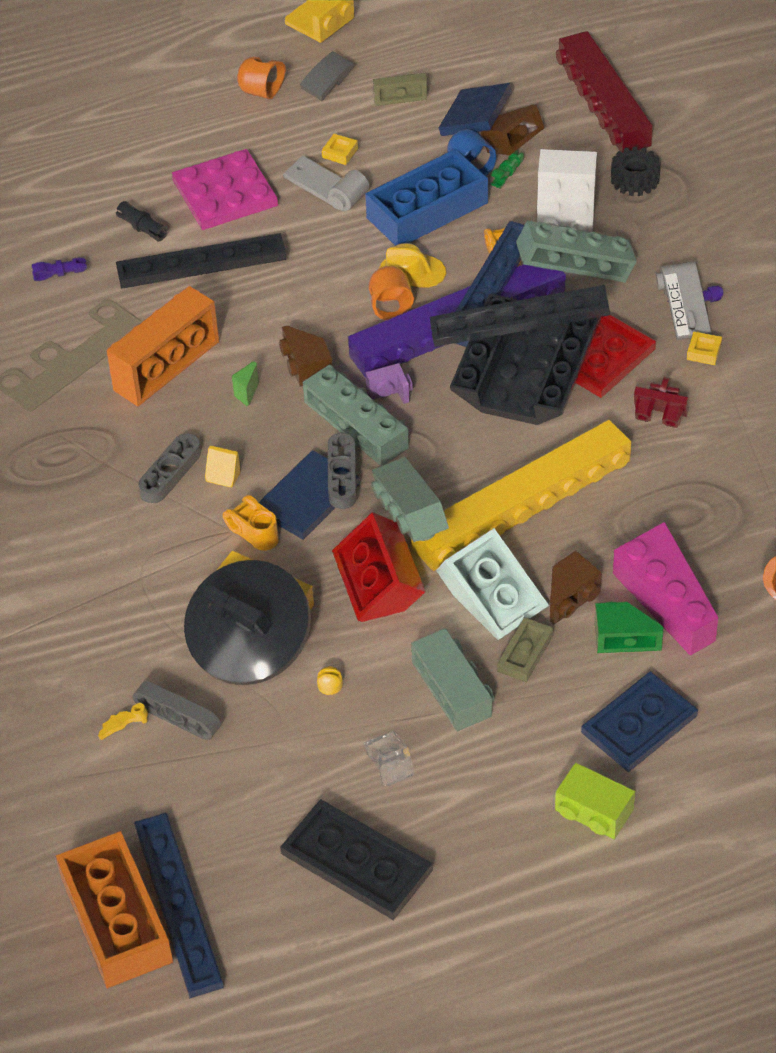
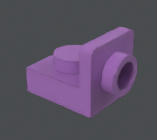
[366,363,413,404]

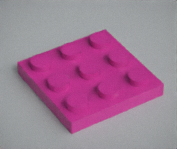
[172,149,278,230]

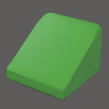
[232,361,259,406]

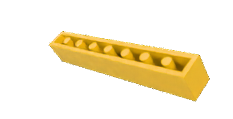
[411,420,631,571]

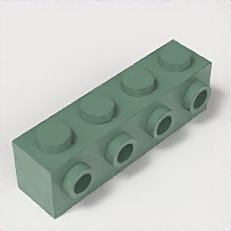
[516,221,637,283]
[303,365,409,466]
[371,457,449,542]

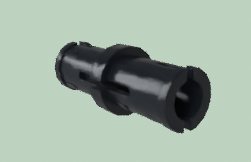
[116,201,168,242]

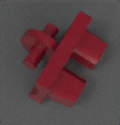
[634,376,689,428]

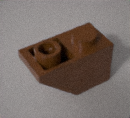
[279,326,332,387]
[550,550,602,625]

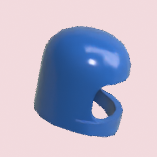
[447,129,496,176]

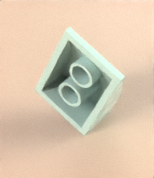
[436,528,549,640]

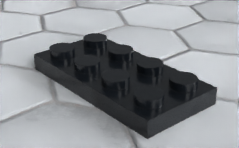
[280,799,433,921]

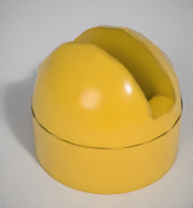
[317,666,343,695]

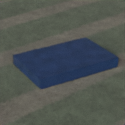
[438,83,512,136]
[258,450,360,540]
[581,671,698,772]

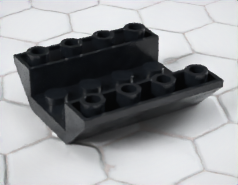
[450,294,600,425]

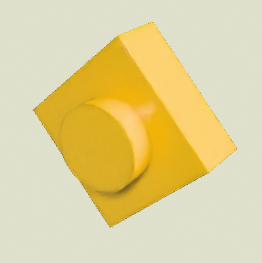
[322,134,358,165]
[686,331,722,365]

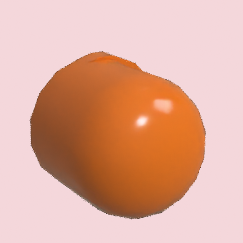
[237,57,286,99]
[369,266,414,320]

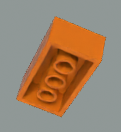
[107,286,219,407]
[56,831,173,989]

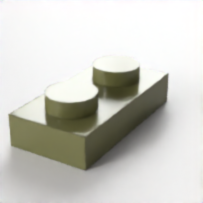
[373,73,427,106]
[497,617,554,683]

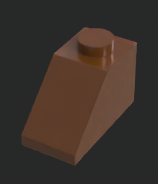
[480,104,545,156]

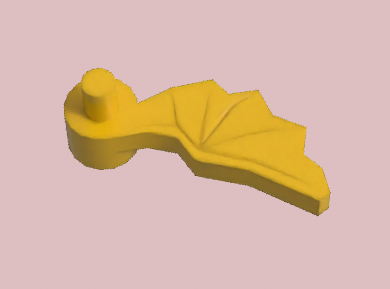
[98,703,148,740]

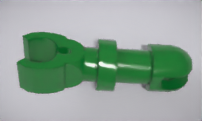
[490,150,524,189]

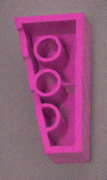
[613,522,718,656]

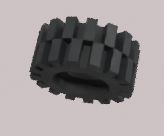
[611,147,661,196]

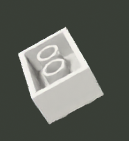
[537,149,597,232]

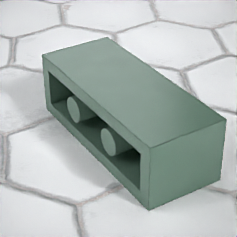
[411,628,494,732]

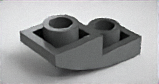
[300,51,354,101]

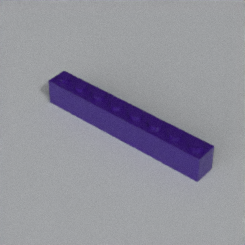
[348,264,566,378]

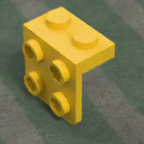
[285,0,354,43]

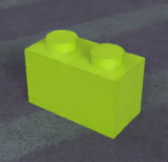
[555,762,635,840]

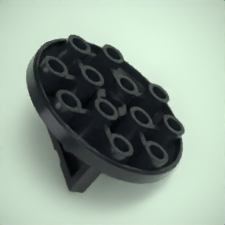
[184,560,311,685]

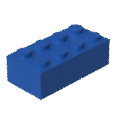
[365,149,488,246]

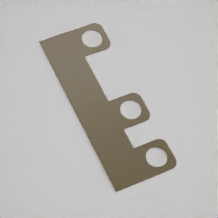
[0,300,142,412]

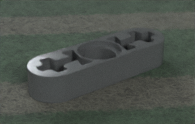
[328,433,356,509]
[138,434,201,503]
[133,681,221,740]

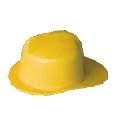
[379,243,446,288]

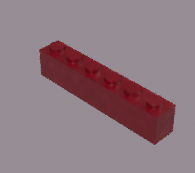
[556,31,653,153]

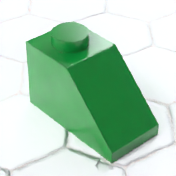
[594,601,663,653]

